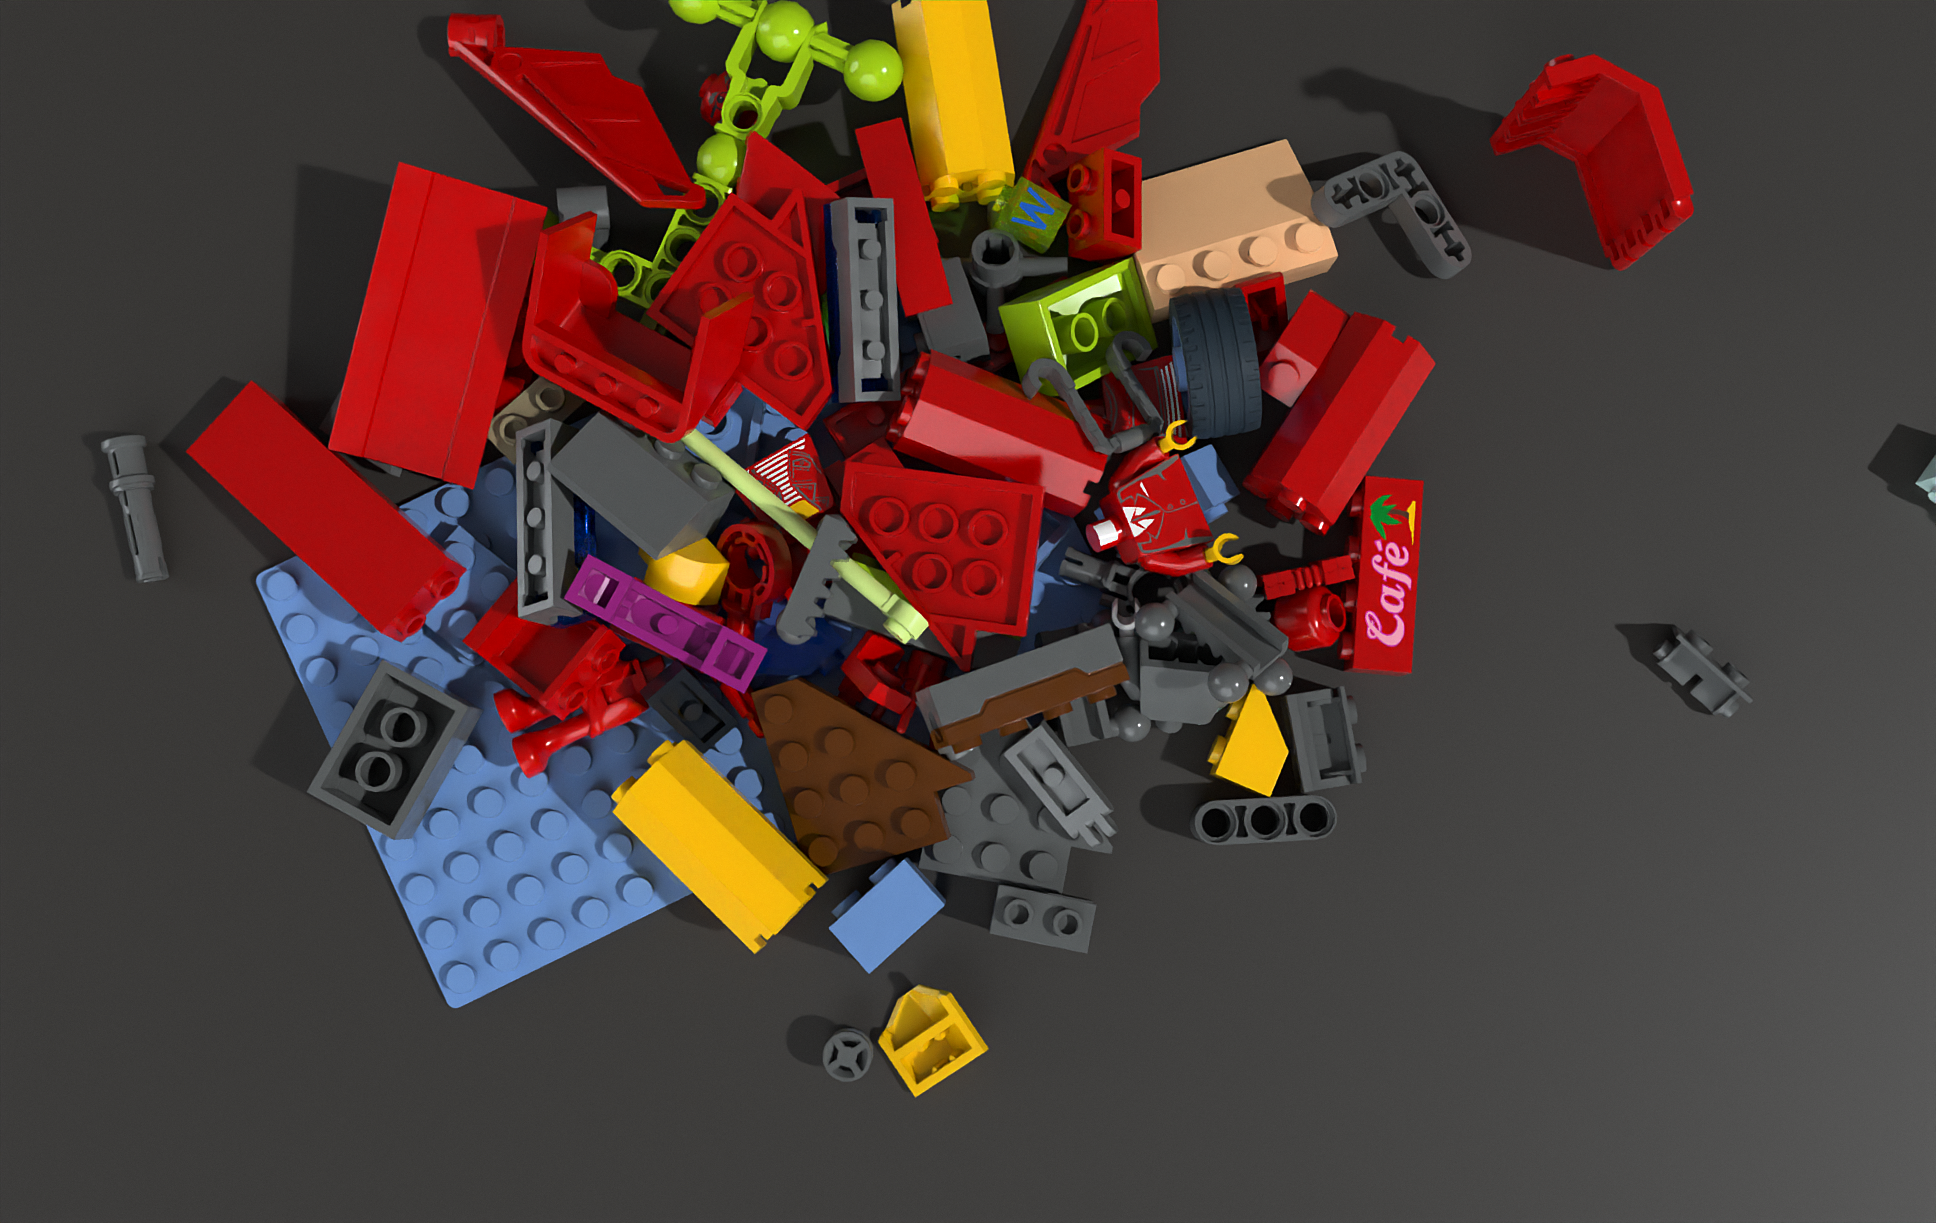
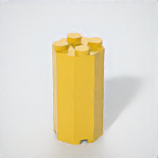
[891,0,1015,212]
[611,740,829,954]

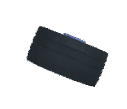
[1169,288,1262,439]

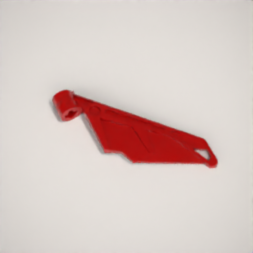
[1006,0,1160,245]
[447,13,707,209]

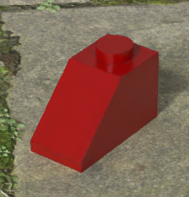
[1259,289,1351,408]

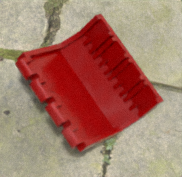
[1489,54,1694,271]

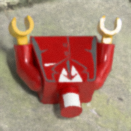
[1086,420,1244,577]

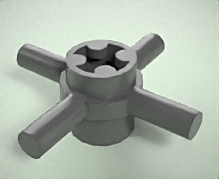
[941,201,1067,335]

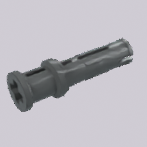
[100,435,170,583]

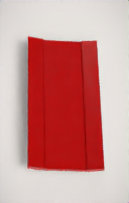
[328,162,548,490]

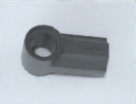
[557,185,610,251]

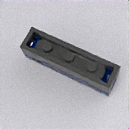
[823,197,901,403]
[516,418,597,629]

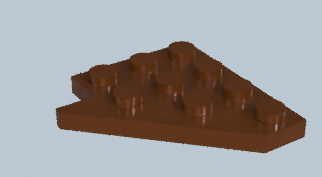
[751,677,976,875]

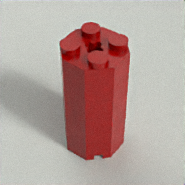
[1242,312,1436,536]
[884,349,1113,518]

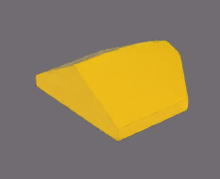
[878,984,989,1097]

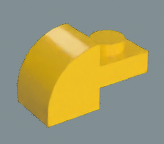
[638,537,730,605]

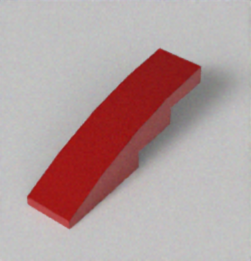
[855,117,953,317]

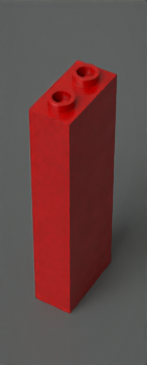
[186,380,467,643]

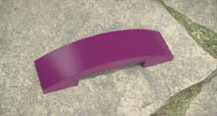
[564,554,768,694]

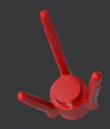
[871,650,951,750]

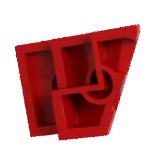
[735,130,870,295]

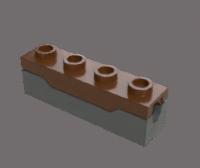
[915,623,1130,754]

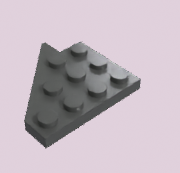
[918,675,1113,895]

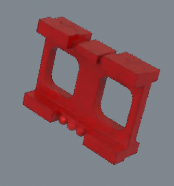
[1254,554,1355,600]

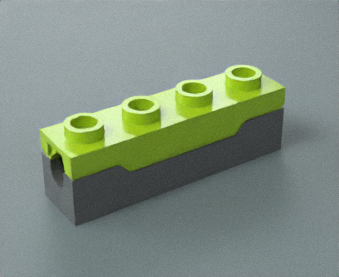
[822,552,1023,670]

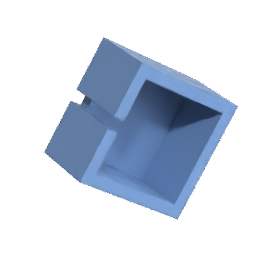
[829,857,946,974]

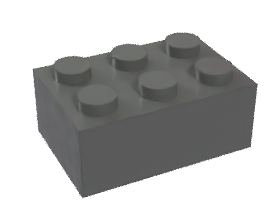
[307,660,484,840]

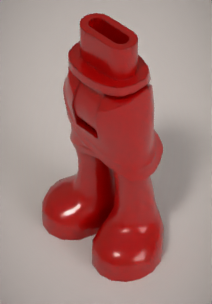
[493,655,666,778]

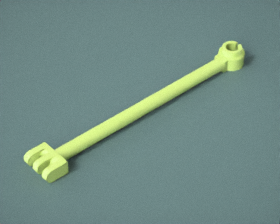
[681,428,929,644]

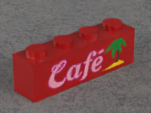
[1337,476,1424,676]

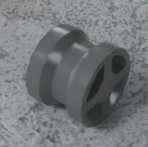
[823,1027,873,1082]

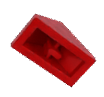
[1232,271,1288,364]

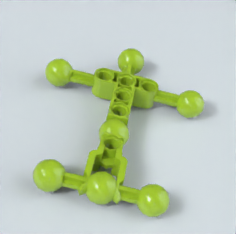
[533,0,904,354]

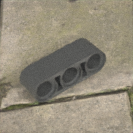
[1189,795,1337,845]

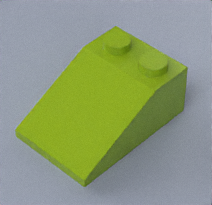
[998,256,1158,396]

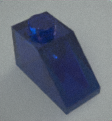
[754,618,847,678]

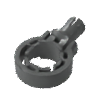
[1058,546,1193,633]

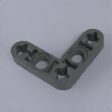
[1311,151,1472,279]

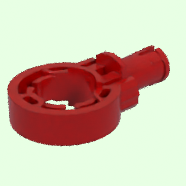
[716,520,792,642]

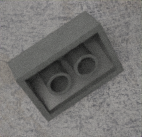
[546,410,736,560]

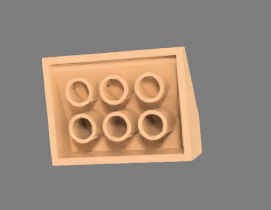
[1128,139,1338,324]

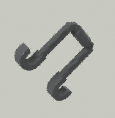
[1022,331,1164,456]

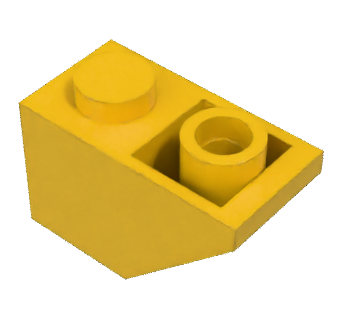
[1207,684,1289,797]

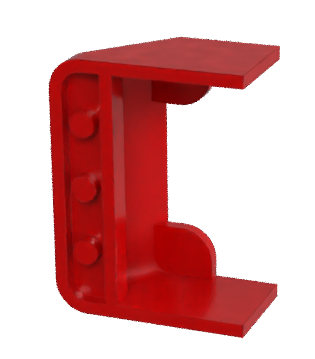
[522,211,755,443]

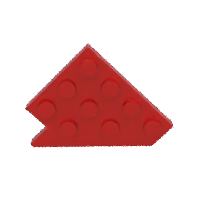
[646,187,835,431]
[840,461,1046,672]

